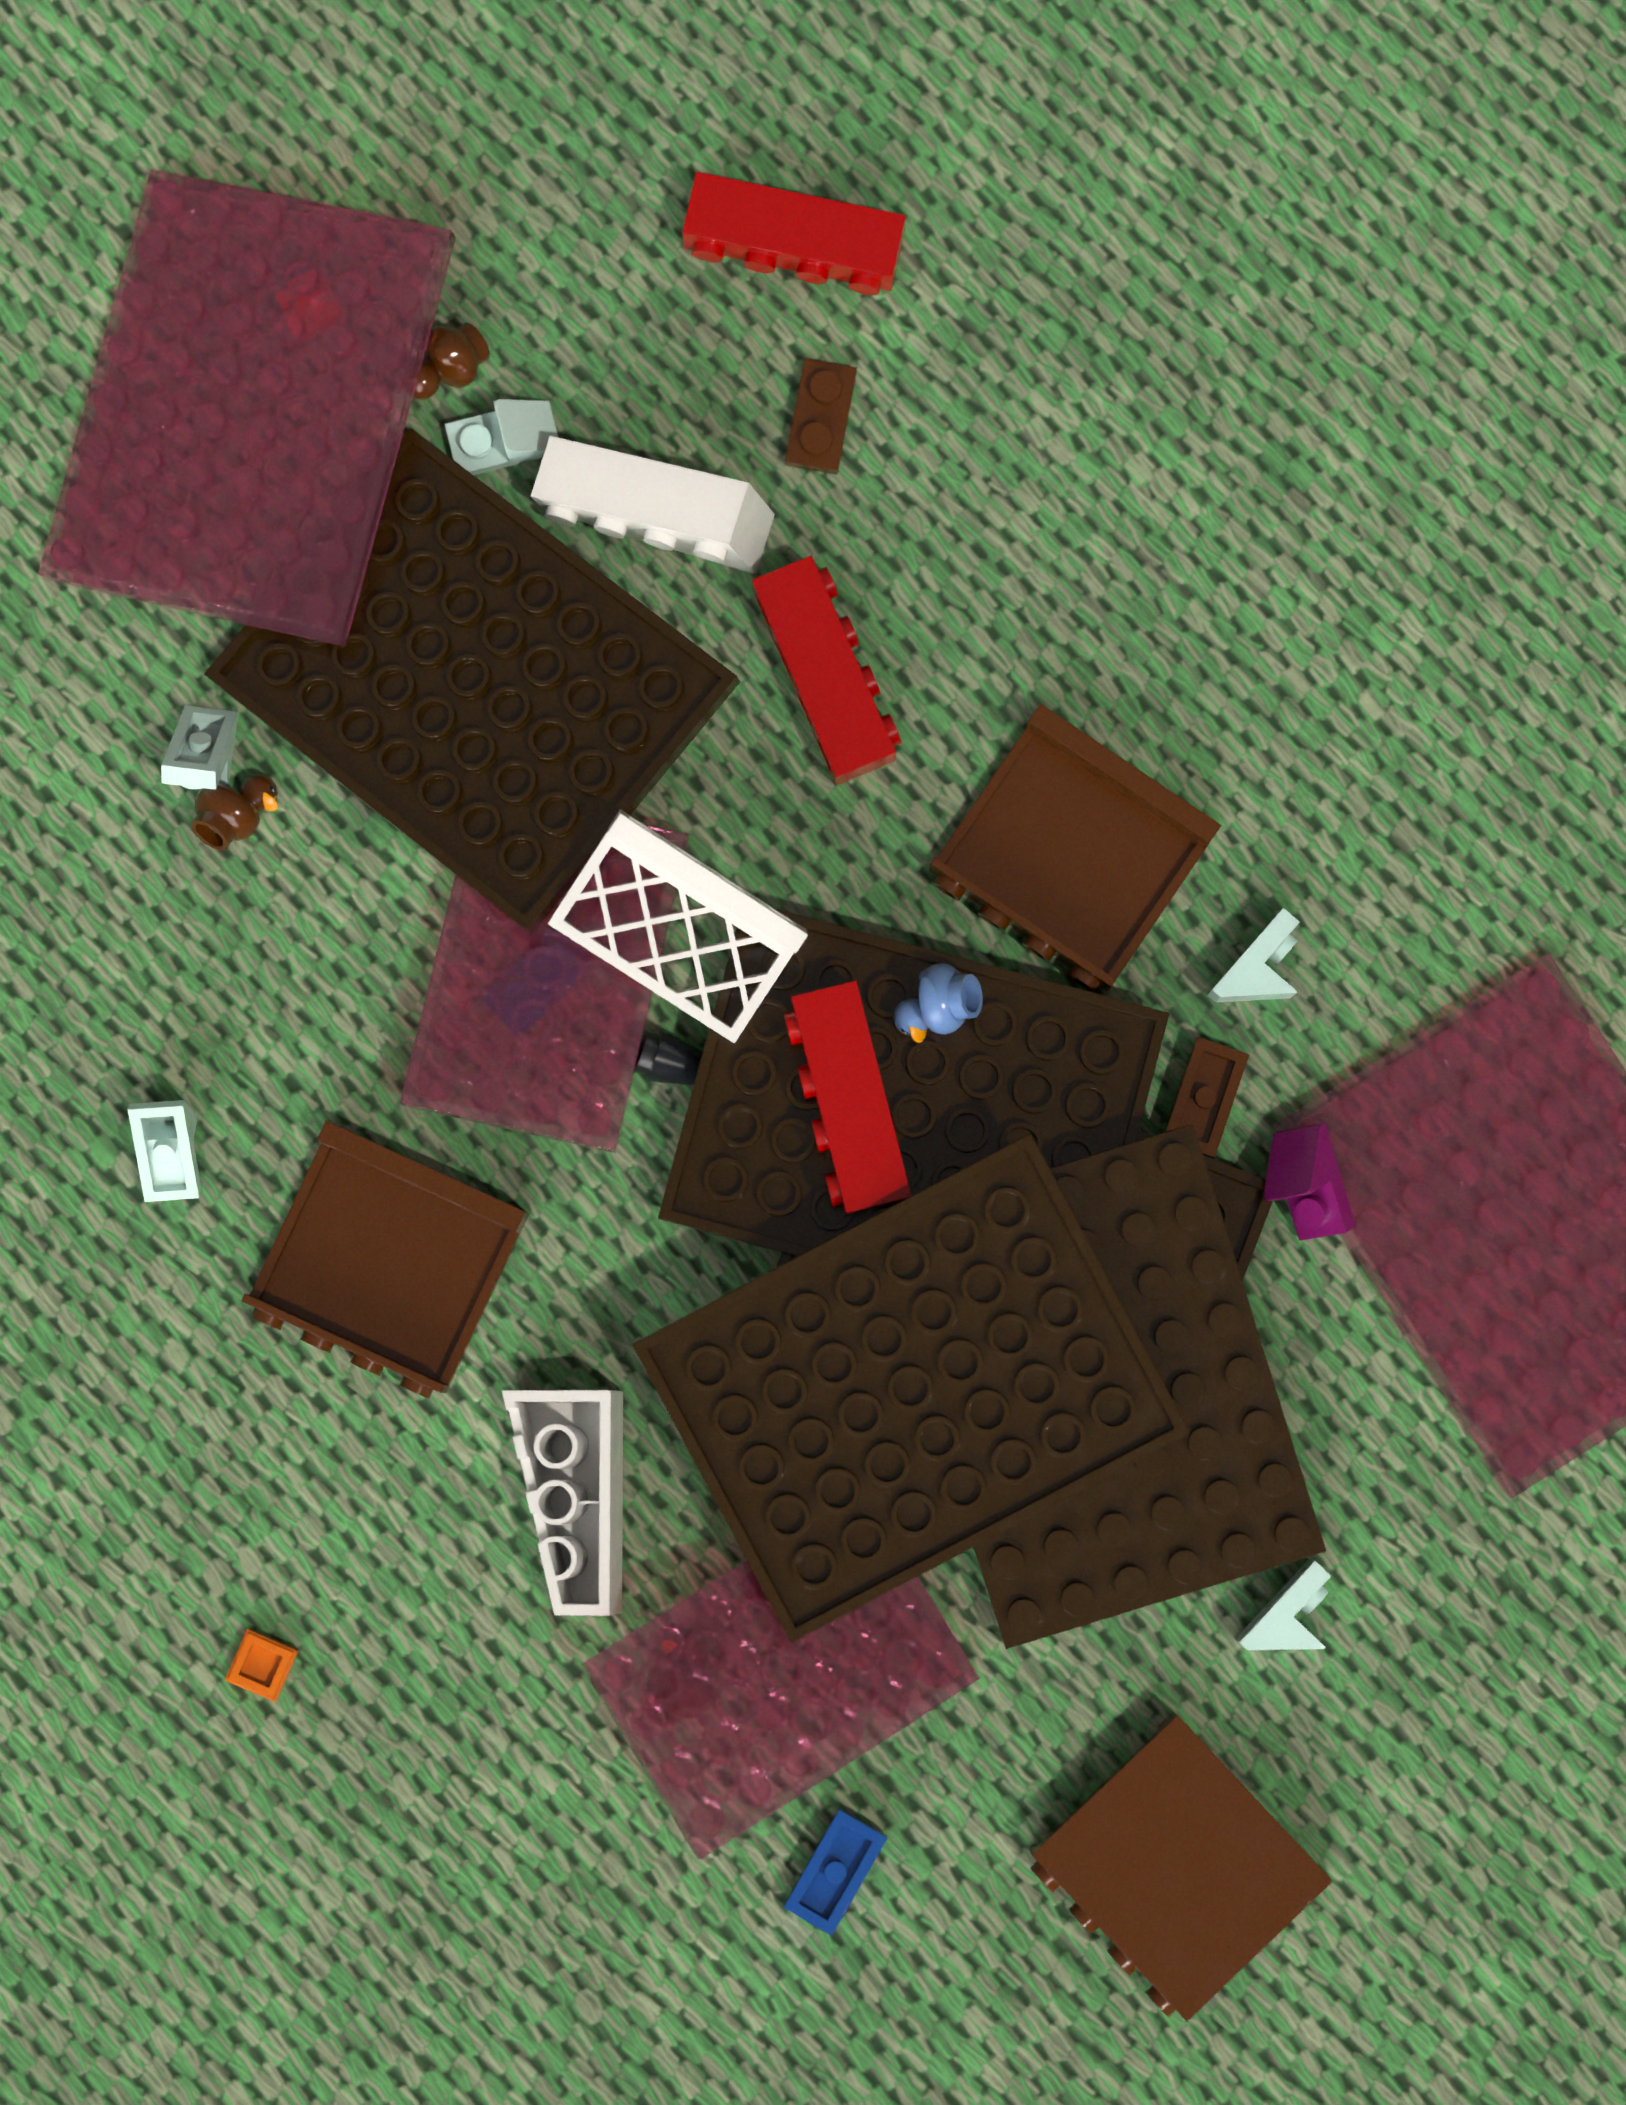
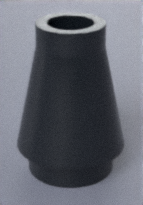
[634,1029,703,1085]

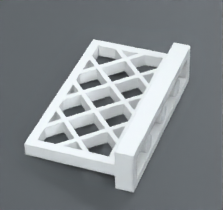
[548,809,808,1044]

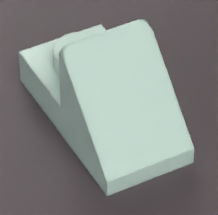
[445,399,558,475]
[161,705,238,790]
[1207,908,1300,1002]
[128,1100,201,1202]
[1234,1559,1331,1650]

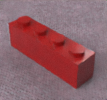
[682,171,906,295]
[752,555,901,786]
[784,981,911,1216]

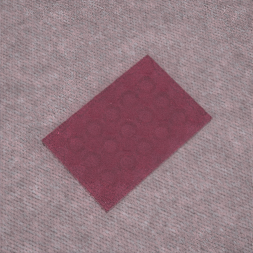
[400,824,689,1153]
[581,1561,980,1859]

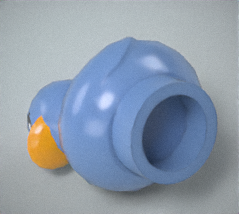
[893,963,983,1043]

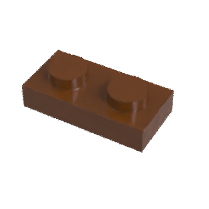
[785,358,857,475]
[1164,1037,1249,1159]

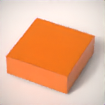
[225,1628,299,1702]

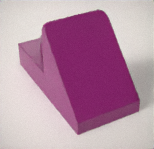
[1264,1122,1356,1241]

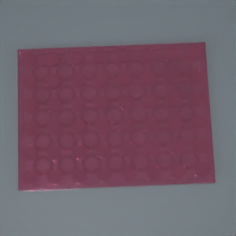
[38,169,456,647]
[1272,953,1626,1498]

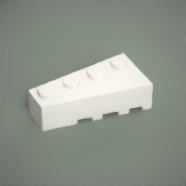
[530,436,775,574]
[502,1390,623,1616]

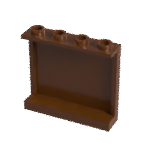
[929,704,1221,993]
[241,1121,529,1399]
[1029,1712,1333,2022]

